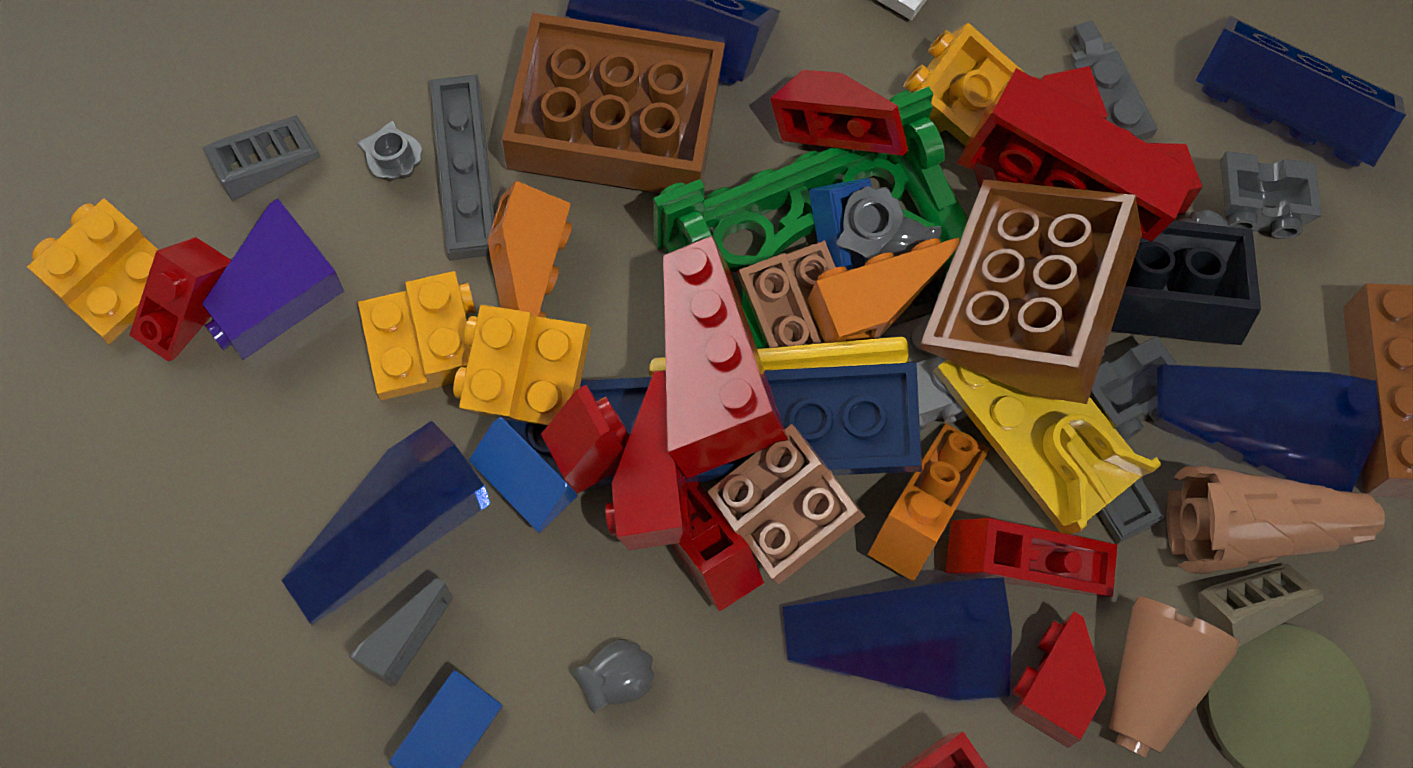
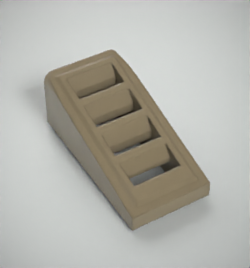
[1198,564,1324,648]

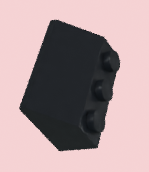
[1111,221,1261,346]

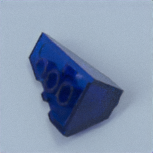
[281,421,491,625]

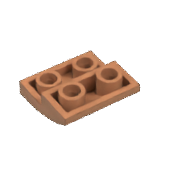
[737,240,836,348]
[707,424,865,585]

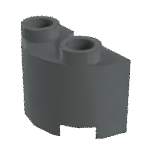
[1220,151,1322,239]
[1089,336,1193,441]

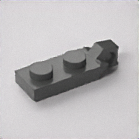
[1069,20,1157,140]

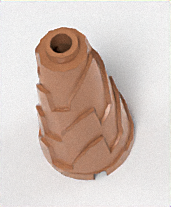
[1166,465,1385,574]

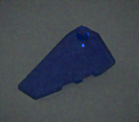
[1157,365,1380,492]
[782,577,1012,702]

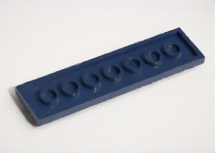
[504,362,922,487]

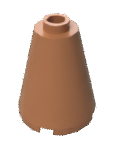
[1109,596,1240,758]

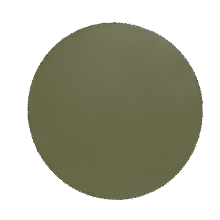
[1203,624,1372,768]

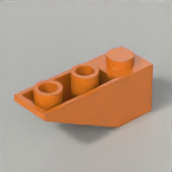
[487,181,572,318]
[807,237,960,343]
[867,423,991,582]

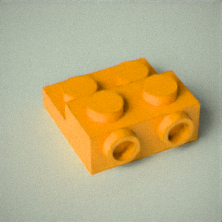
[903,23,1024,146]
[27,198,159,345]
[358,271,476,401]
[453,304,592,426]

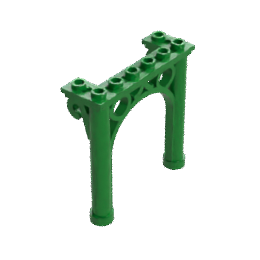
[653,86,969,349]

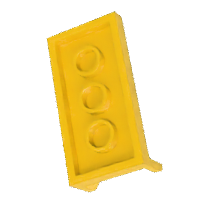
[933,360,1161,535]

